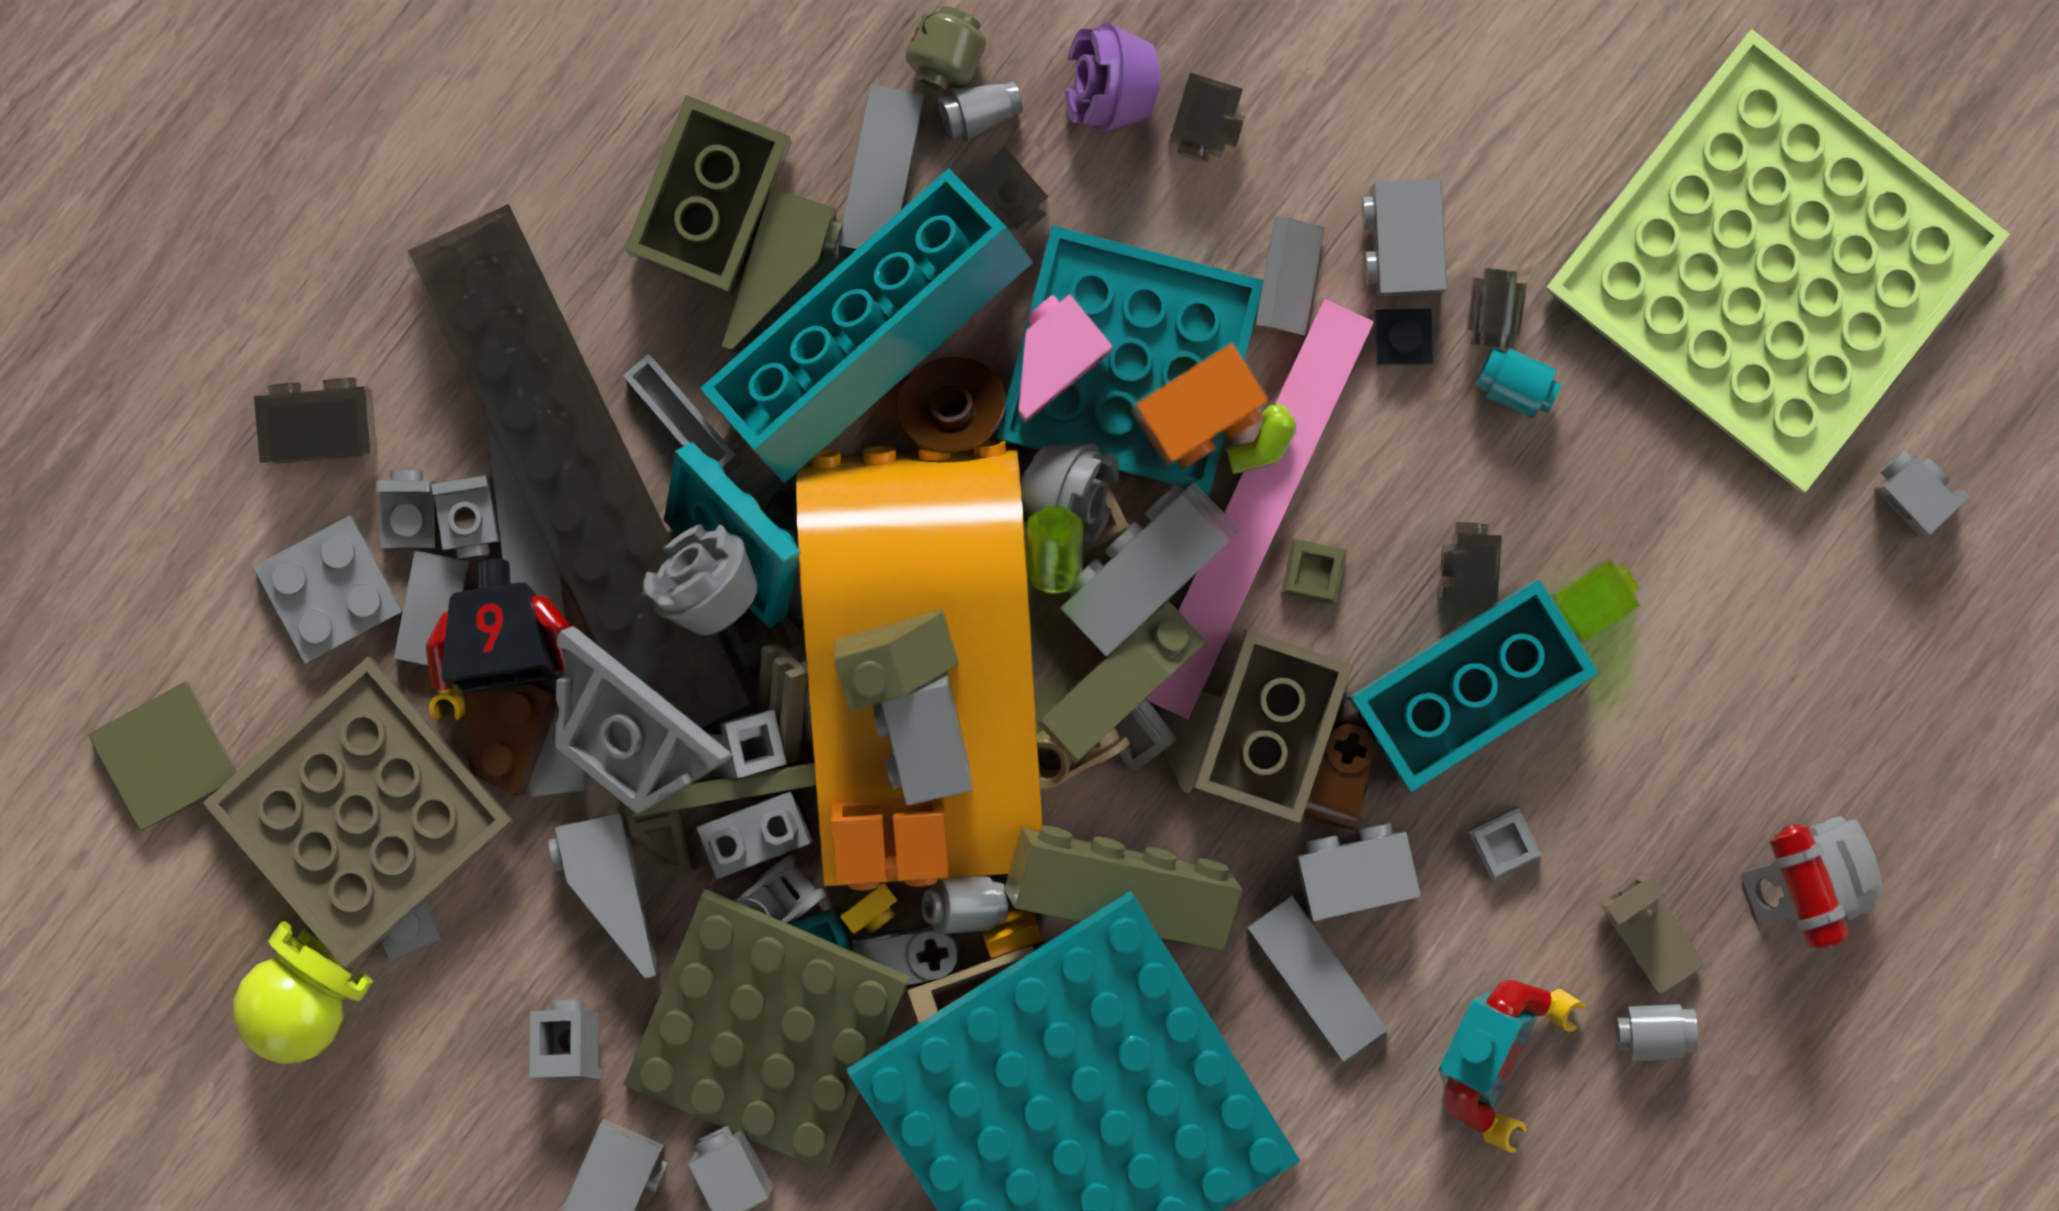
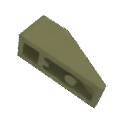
[722,188,843,353]
[1037,601,1206,763]

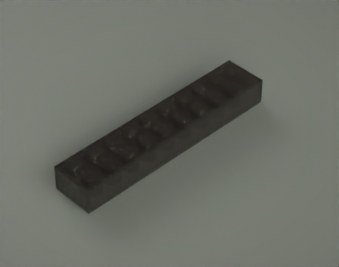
[407,204,750,728]

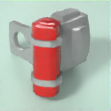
[1741,816,1884,950]

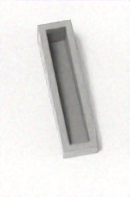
[623,354,743,476]

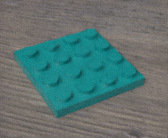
[996,225,1263,494]

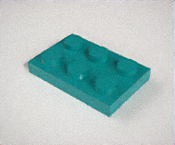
[664,442,801,629]

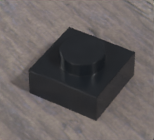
[1375,308,1433,366]

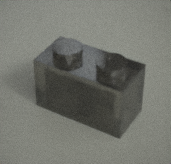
[254,377,378,465]

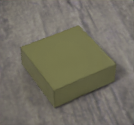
[1281,539,1347,604]

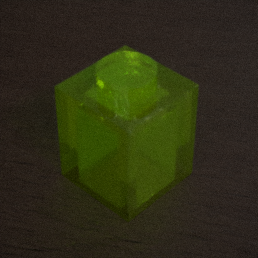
[1550,559,1640,642]

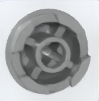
[1020,443,1119,550]
[644,525,758,635]

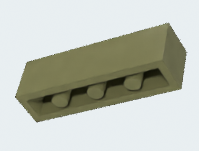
[1004,826,1242,950]

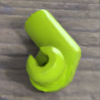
[1226,404,1296,474]

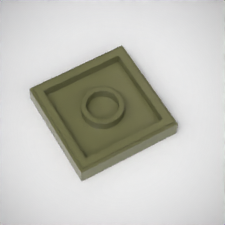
[88,682,237,831]

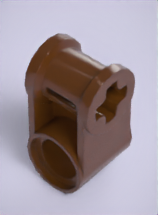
[1303,720,1375,830]

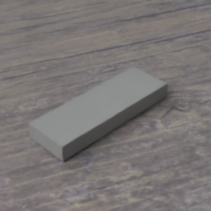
[838,84,925,250]
[1247,895,1388,1062]

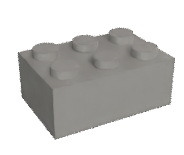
[1061,482,1239,657]

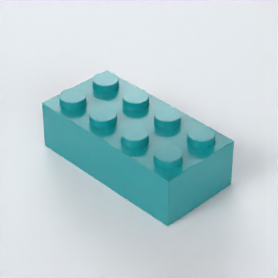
[1347,579,1599,792]

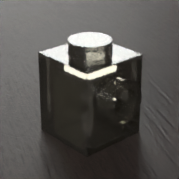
[1168,73,1245,163]
[964,147,1049,236]

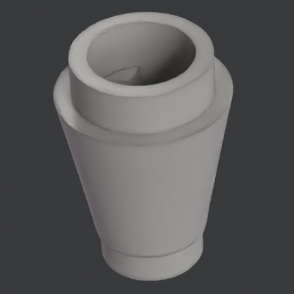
[938,82,1023,142]

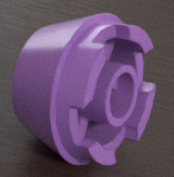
[1065,23,1161,133]

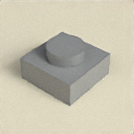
[381,901,442,961]

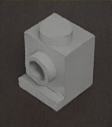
[1874,450,1970,536]
[431,475,501,560]
[706,710,787,778]
[529,1000,602,1081]

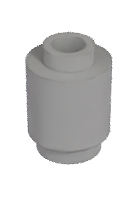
[922,876,1009,934]
[1616,1004,1698,1062]

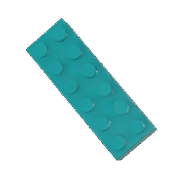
[700,168,1033,483]

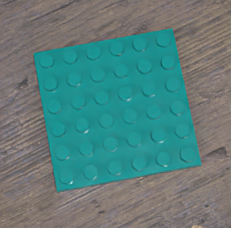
[847,890,1300,1211]

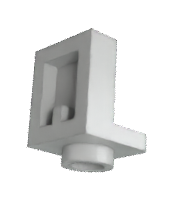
[376,470,437,548]

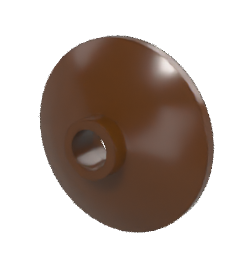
[896,357,1006,453]

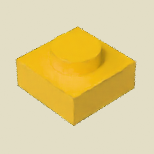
[840,882,899,934]

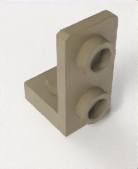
[1598,873,1704,994]

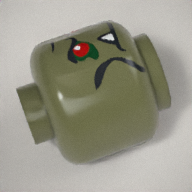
[905,6,986,93]

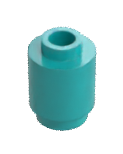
[1475,346,1561,419]

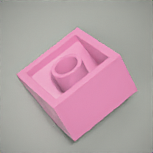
[1019,294,1113,423]

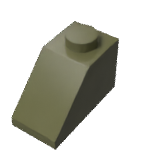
[834,609,959,712]

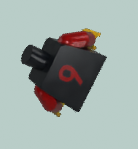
[425,559,571,720]

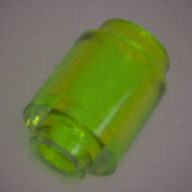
[1026,506,1084,593]

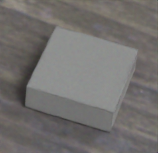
[1468,807,1542,881]

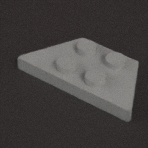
[555,626,733,814]

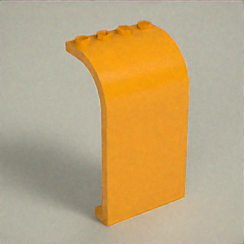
[796,439,1042,886]

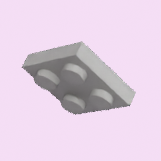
[253,515,403,664]

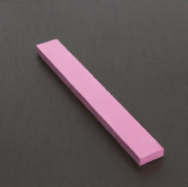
[1146,298,1374,720]

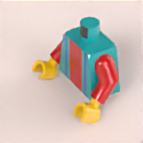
[1438,980,1586,1153]

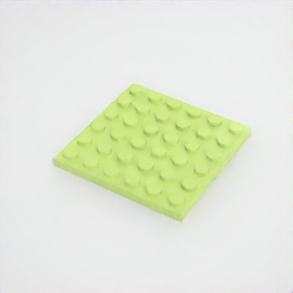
[1544,29,2010,493]

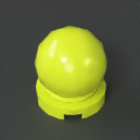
[233,921,374,1064]

